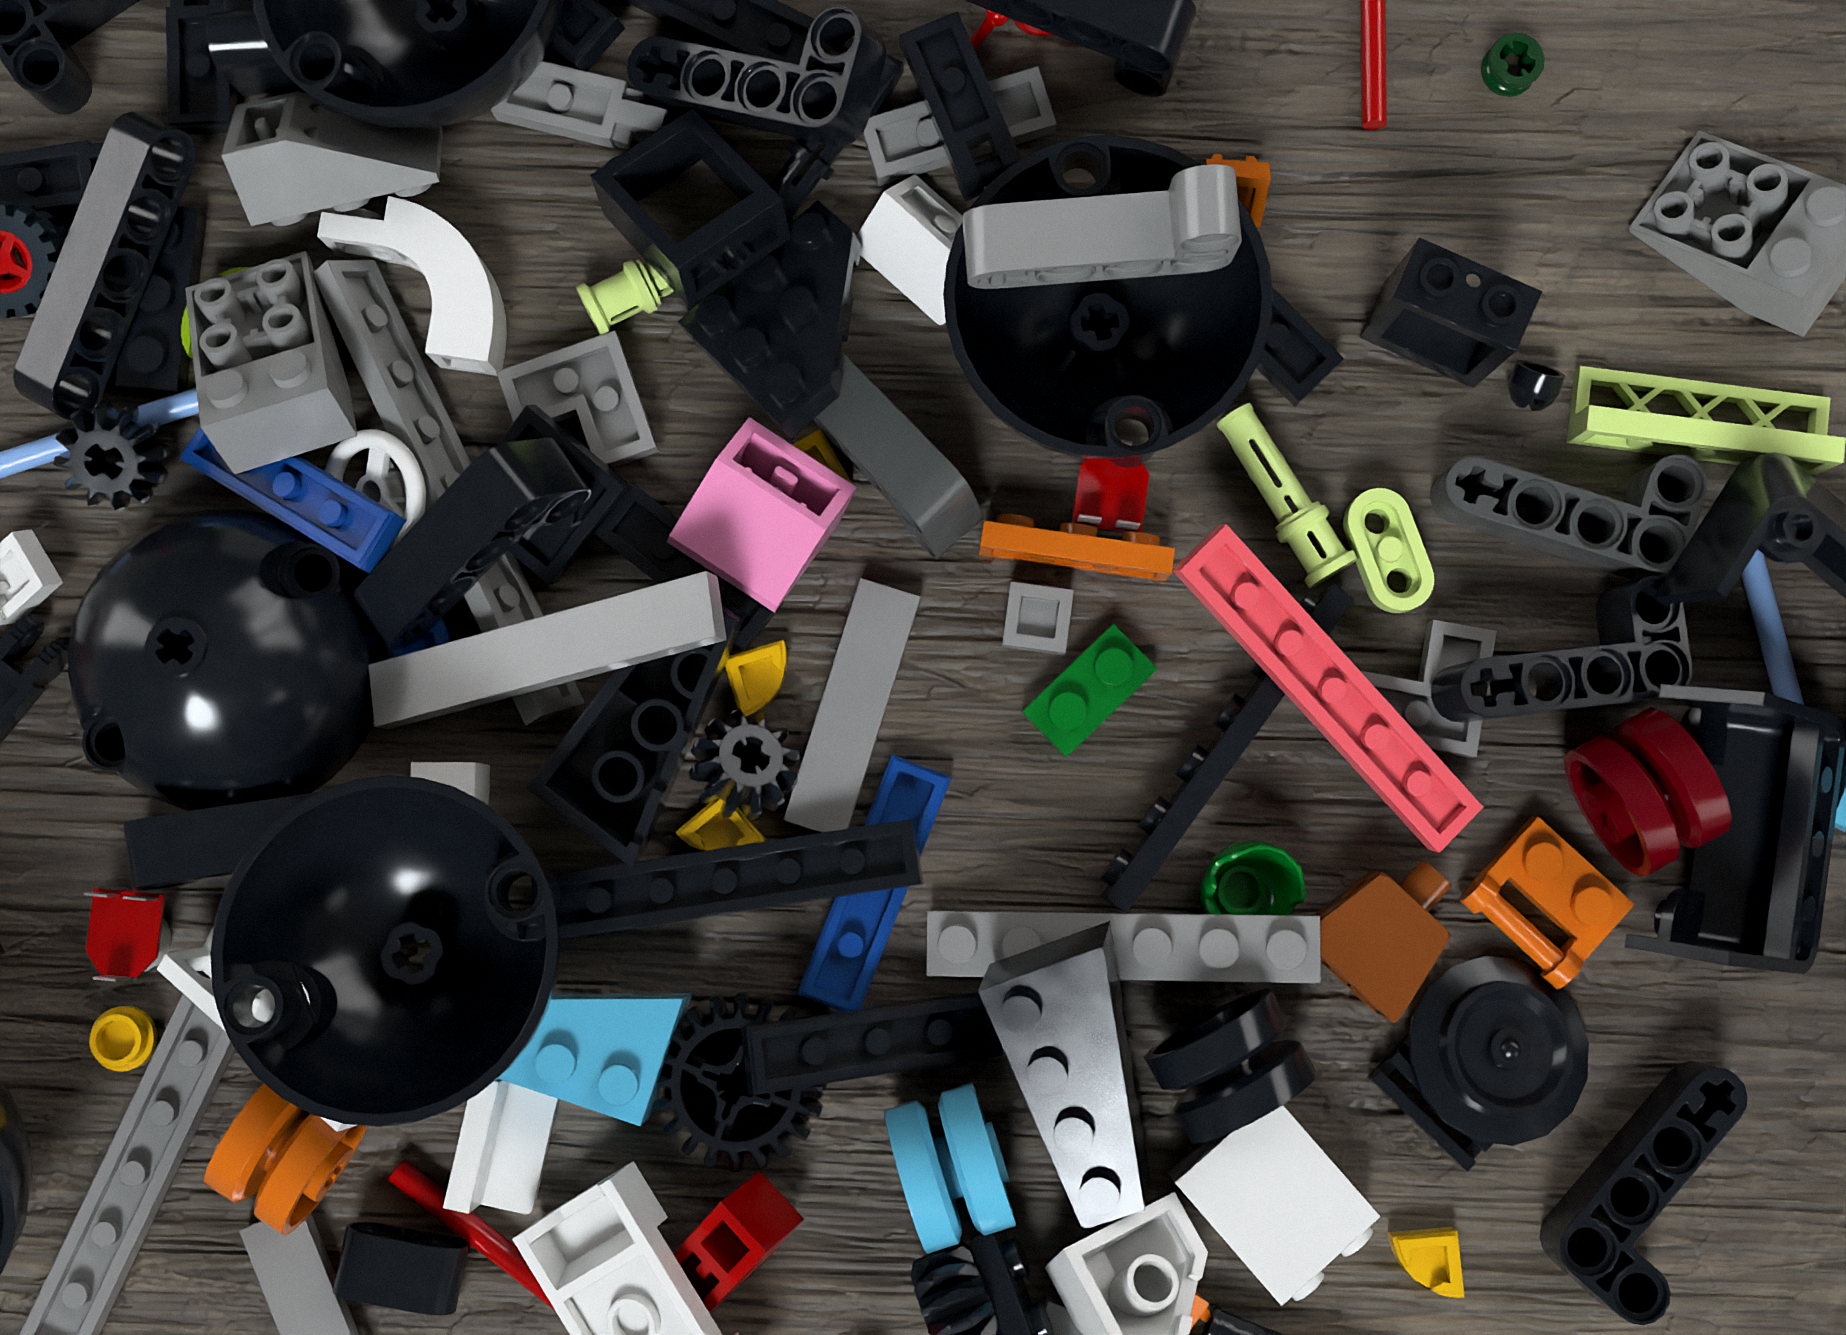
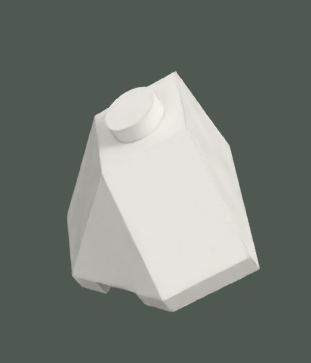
[1045,1192,1208,1335]

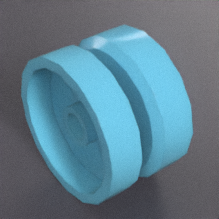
[884,1082,1016,1254]

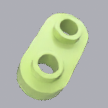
[1343,488,1434,613]

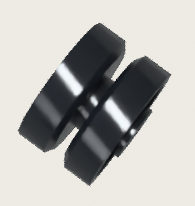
[1144,989,1318,1143]

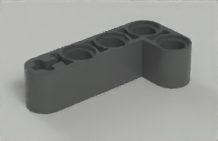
[812,351,984,559]
[1430,454,1707,580]

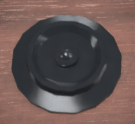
[1408,955,1589,1146]

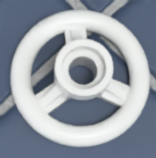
[325,429,426,556]

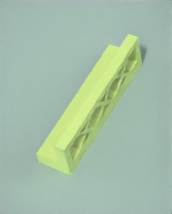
[1567,366,1846,475]

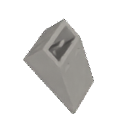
[221,91,443,226]
[1629,130,1846,337]
[185,251,357,475]

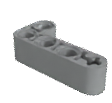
[962,164,1242,289]

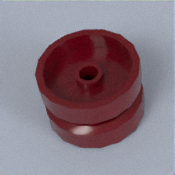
[1564,707,1732,877]

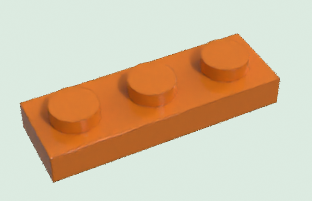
[979,514,1175,582]

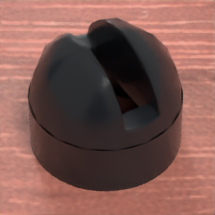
[1509,360,1566,411]

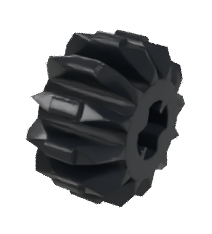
[53,400,171,510]
[689,708,799,821]
[910,1241,1002,1335]

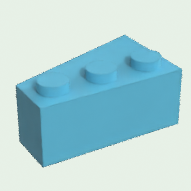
[497,993,692,1126]

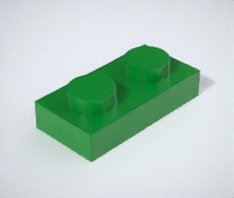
[1022,623,1158,758]

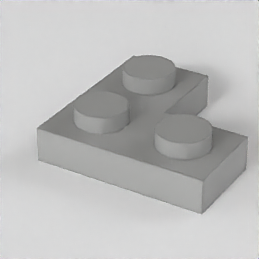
[496,330,659,469]
[1361,620,1497,758]

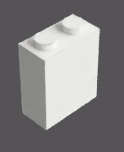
[1167,1105,1380,1306]

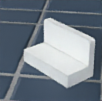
[856,174,962,325]
[443,1079,559,1214]

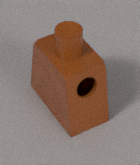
[1314,861,1451,1024]

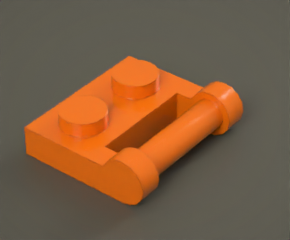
[1459,816,1635,990]

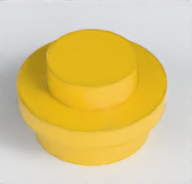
[89,1006,158,1072]

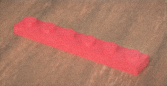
[1172,524,1484,853]

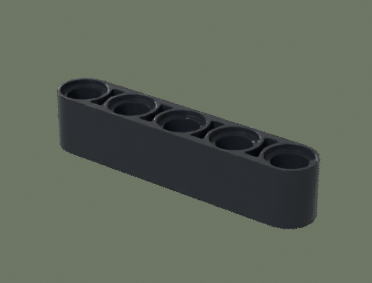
[13,111,196,420]

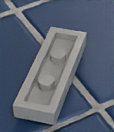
[862,66,1057,186]

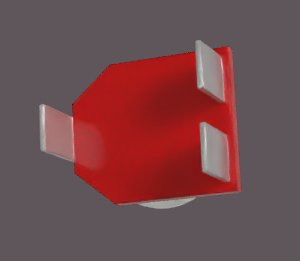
[1072,440,1150,533]
[84,888,171,981]

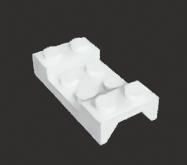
[512,1161,740,1335]

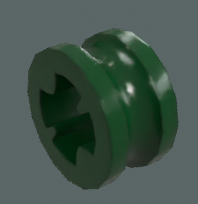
[1480,32,1545,97]

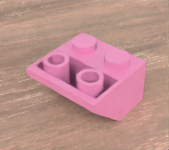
[667,417,857,613]

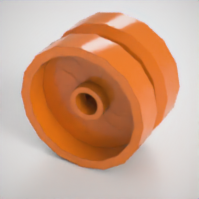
[203,1083,369,1236]

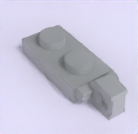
[491,61,672,149]

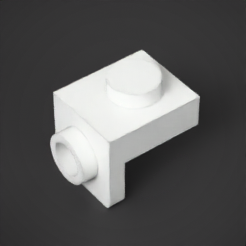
[0,529,63,625]

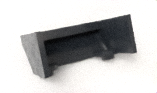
[1654,452,1846,749]
[1625,684,1845,974]

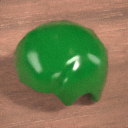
[1200,840,1307,915]

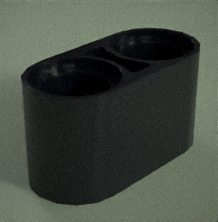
[333,1222,469,1315]

